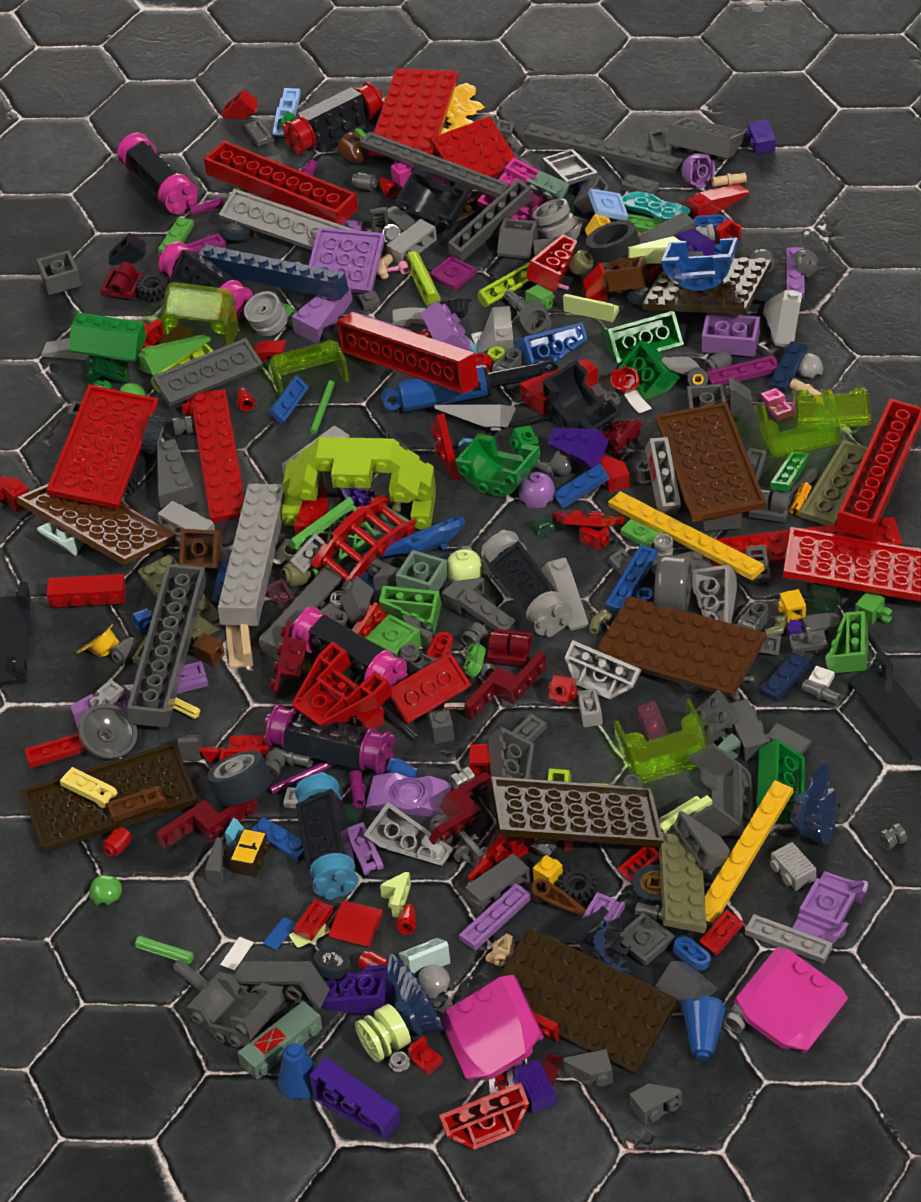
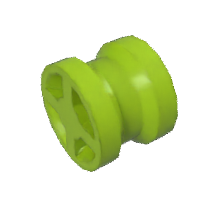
[487,346,505,365]

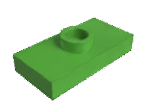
[620,519,661,548]

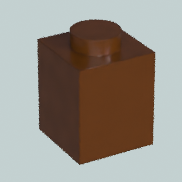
[193,633,225,667]

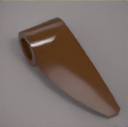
[531,879,586,916]

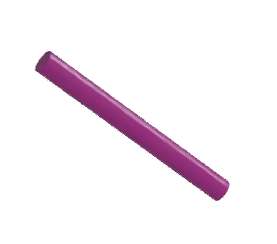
[269,761,337,794]

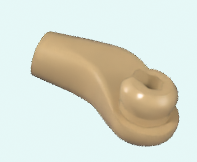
[377,254,393,280]

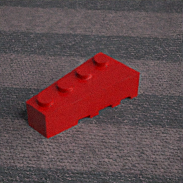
[526,234,577,292]
[520,359,598,416]

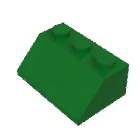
[619,340,680,400]

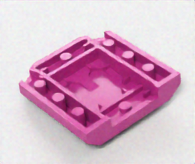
[477,157,548,226]
[734,947,848,1054]
[440,975,544,1082]

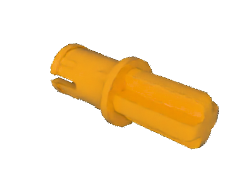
[789,482,812,516]

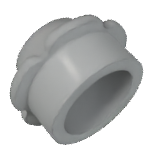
[389,1051,410,1072]

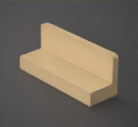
[226,624,253,669]

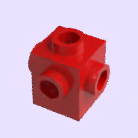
[547,674,578,705]

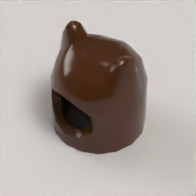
[338,132,375,164]

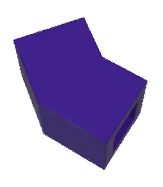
[787,619,804,638]

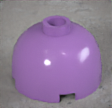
[682,153,715,188]
[518,472,555,508]

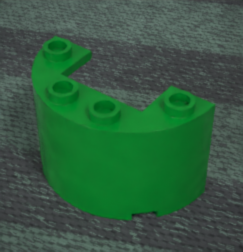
[455,433,540,497]

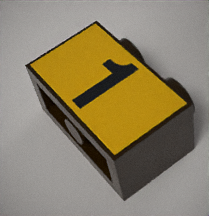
[230,828,270,877]

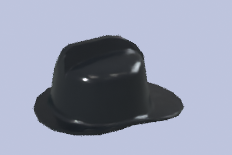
[433,298,472,319]

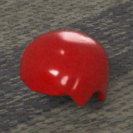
[610,366,640,393]

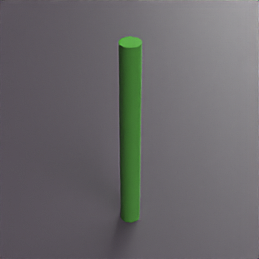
[310,380,335,434]

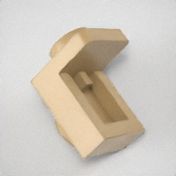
[485,933,514,967]

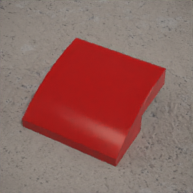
[328,901,383,948]

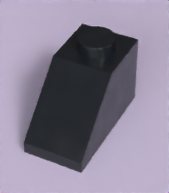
[108,233,146,265]

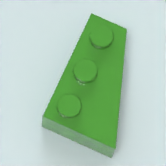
[379,586,442,635]
[825,611,868,673]

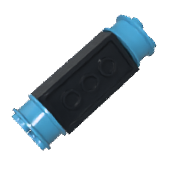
[295,772,358,900]

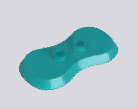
[622,191,690,223]

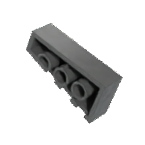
[234,961,330,1009]

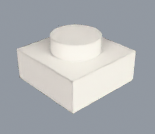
[808,666,835,687]

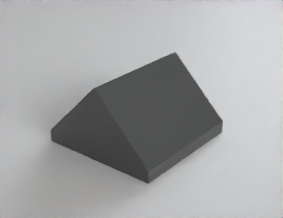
[656,961,717,1012]

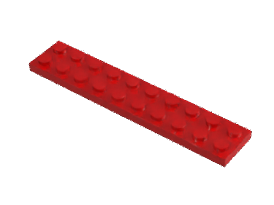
[191,389,245,523]
[711,517,902,567]

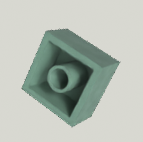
[396,550,448,591]

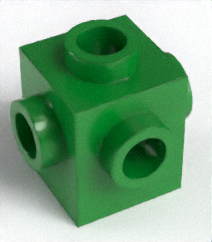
[509,426,539,456]

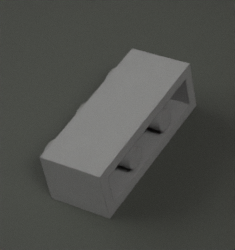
[386,219,437,264]
[158,501,215,536]

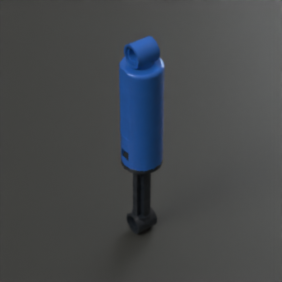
[381,356,559,413]

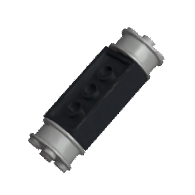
[482,530,572,637]

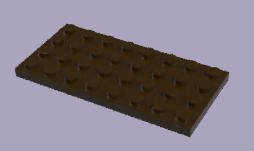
[22,742,199,853]
[490,776,664,847]
[497,927,679,1075]

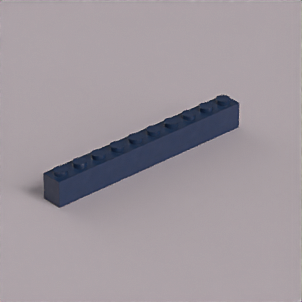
[199,245,349,300]

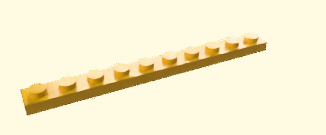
[608,491,765,581]

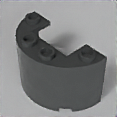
[187,972,282,1048]

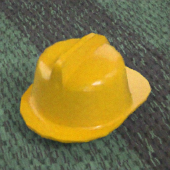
[76,624,119,657]

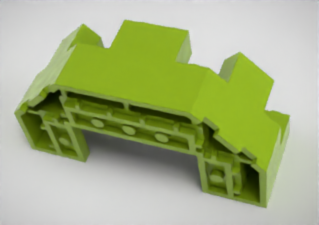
[281,437,436,530]

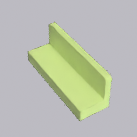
[563,294,619,322]
[659,795,712,835]

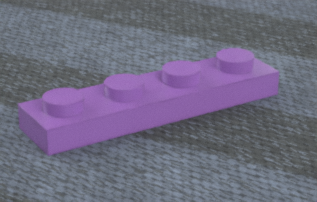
[787,247,804,299]
[459,883,532,950]

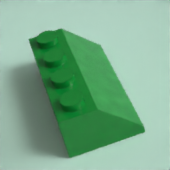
[603,311,684,363]
[69,312,147,362]
[757,738,805,822]

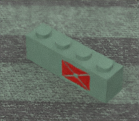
[238,1001,323,1080]

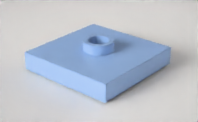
[588,189,628,221]

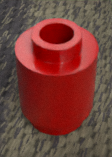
[102,827,132,857]
[358,951,388,971]

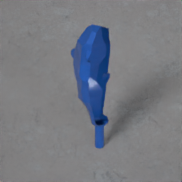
[360,516,465,557]

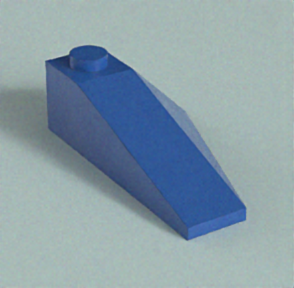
[514,322,587,368]

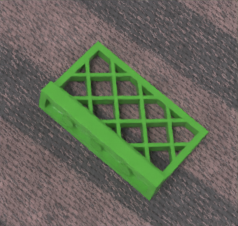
[288,497,375,576]

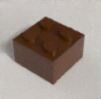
[606,256,649,293]
[179,529,223,569]

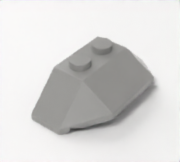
[565,640,641,700]

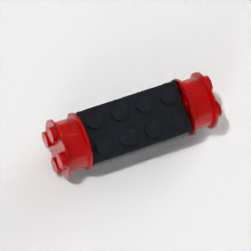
[282,82,383,155]

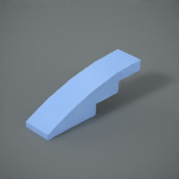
[272,88,301,137]

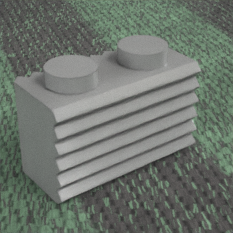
[770,842,816,891]

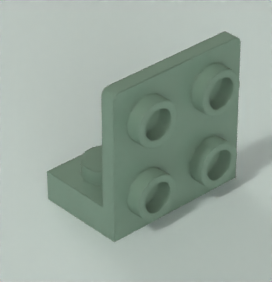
[526,170,570,201]

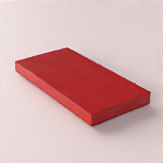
[389,653,472,725]

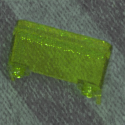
[161,282,239,345]
[268,340,349,396]
[791,386,871,429]
[754,388,841,457]
[614,699,708,783]

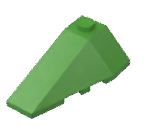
[137,335,211,376]

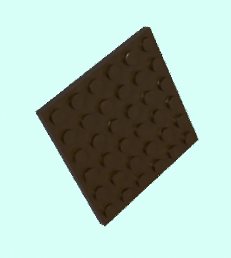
[642,257,771,314]

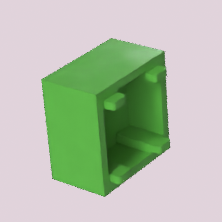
[365,614,421,658]

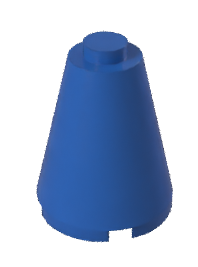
[682,996,726,1060]
[278,1043,317,1100]

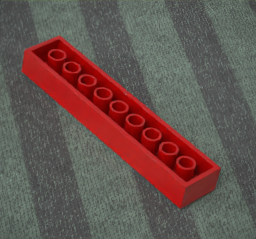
[204,141,358,225]
[337,312,479,394]
[835,398,921,540]

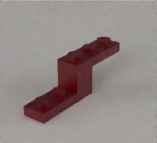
[464,651,547,721]
[428,772,491,845]
[156,797,258,850]

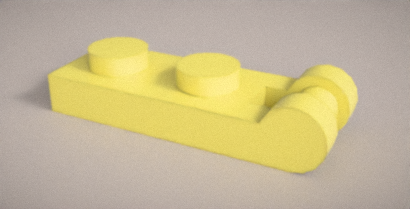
[60,767,117,808]

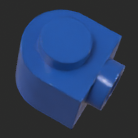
[131,608,153,635]

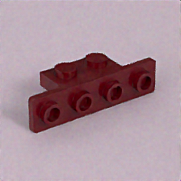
[270,620,307,698]

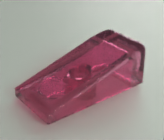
[266,578,295,613]
[637,701,670,744]

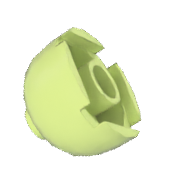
[447,549,484,583]

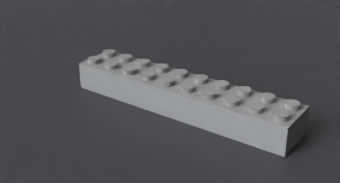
[218,483,285,626]

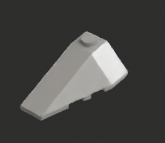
[478,306,514,354]
[435,405,515,431]
[692,565,737,623]
[364,802,454,866]

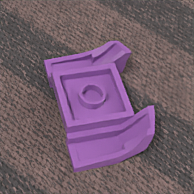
[793,871,868,944]

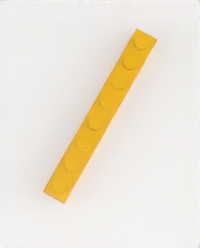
[705,780,793,926]

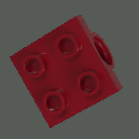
[100,262,144,299]
[602,419,643,456]
[487,629,533,667]

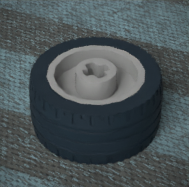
[207,750,272,806]

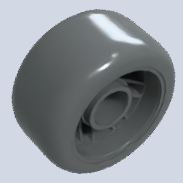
[654,555,692,611]

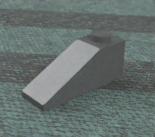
[674,811,730,870]

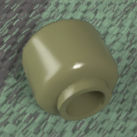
[568,250,593,276]
[281,563,311,587]

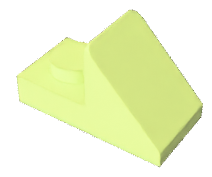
[380,872,411,918]

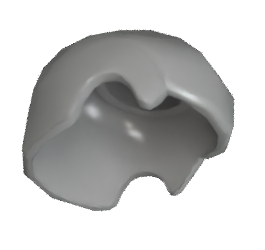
[797,353,824,379]
[418,965,451,998]

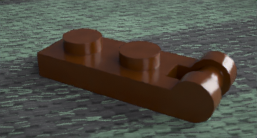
[107,786,167,822]

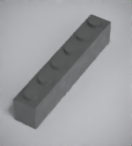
[448,179,531,261]
[598,211,696,270]
[259,567,345,660]

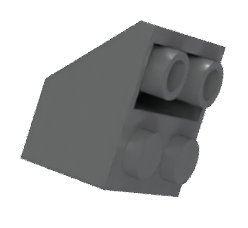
[497,218,538,259]

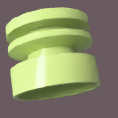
[355,1004,411,1062]

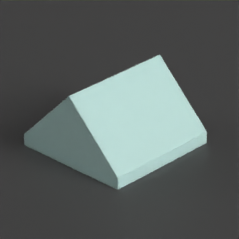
[37,522,84,556]
[398,938,450,977]

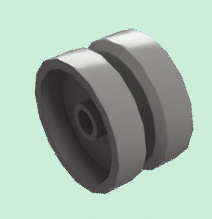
[532,198,576,239]
[244,291,288,336]

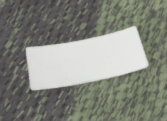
[624,390,652,413]

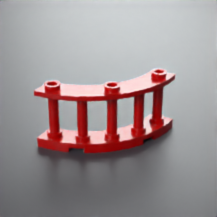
[311,495,417,589]

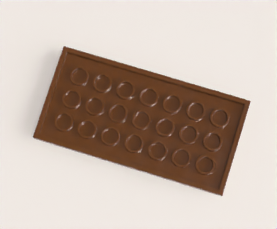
[655,402,766,522]
[17,483,176,565]
[596,596,767,698]

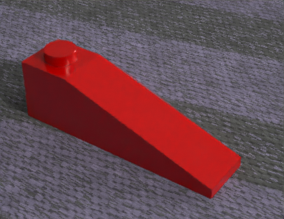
[679,184,750,219]
[468,835,534,883]

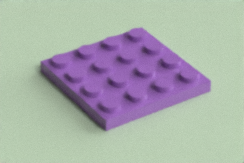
[309,227,385,294]

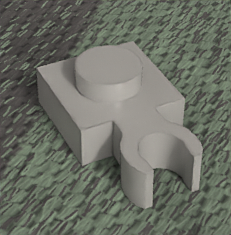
[89,679,125,707]

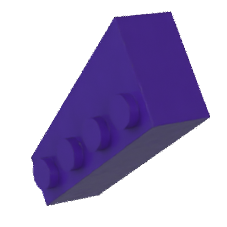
[310,1057,401,1140]

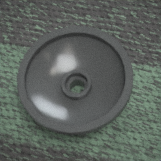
[78,704,137,759]

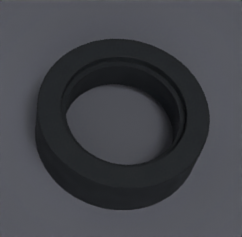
[586,221,640,261]

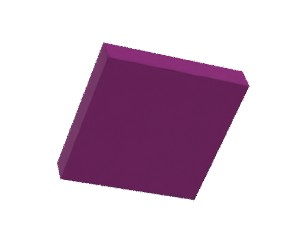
[429,256,477,291]

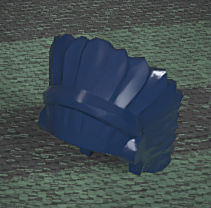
[790,763,837,845]
[387,954,444,1036]

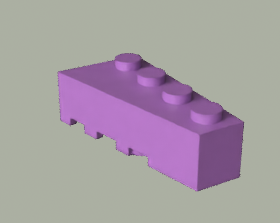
[292,284,352,345]

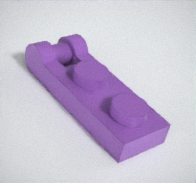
[348,822,384,875]

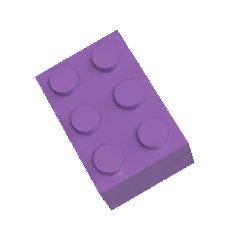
[421,301,472,352]
[702,313,760,357]

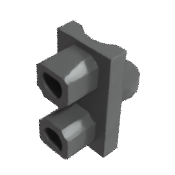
[789,627,828,656]
[454,831,488,868]

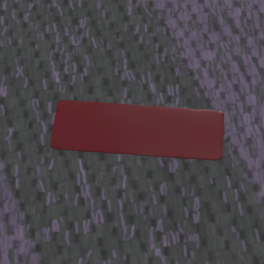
[542,1054,563,1087]

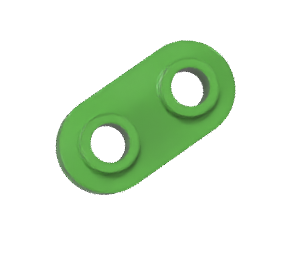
[463,643,486,678]

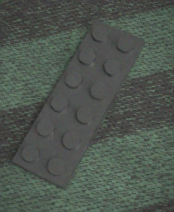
[152,338,263,407]

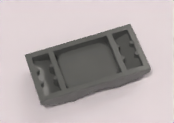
[542,149,598,185]

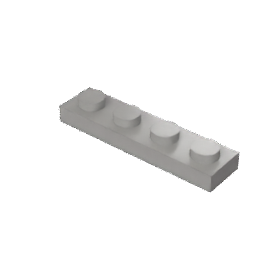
[745,914,832,964]

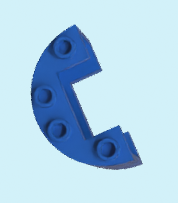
[661,238,738,291]

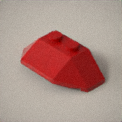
[438,1083,529,1150]

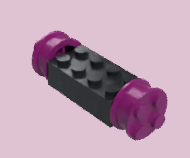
[264,704,396,775]

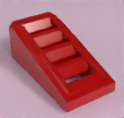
[617,846,660,884]

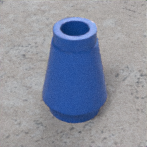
[386,757,418,778]

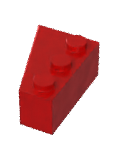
[294,488,332,543]

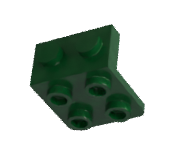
[85,355,128,385]

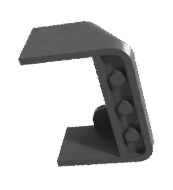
[688,743,753,836]

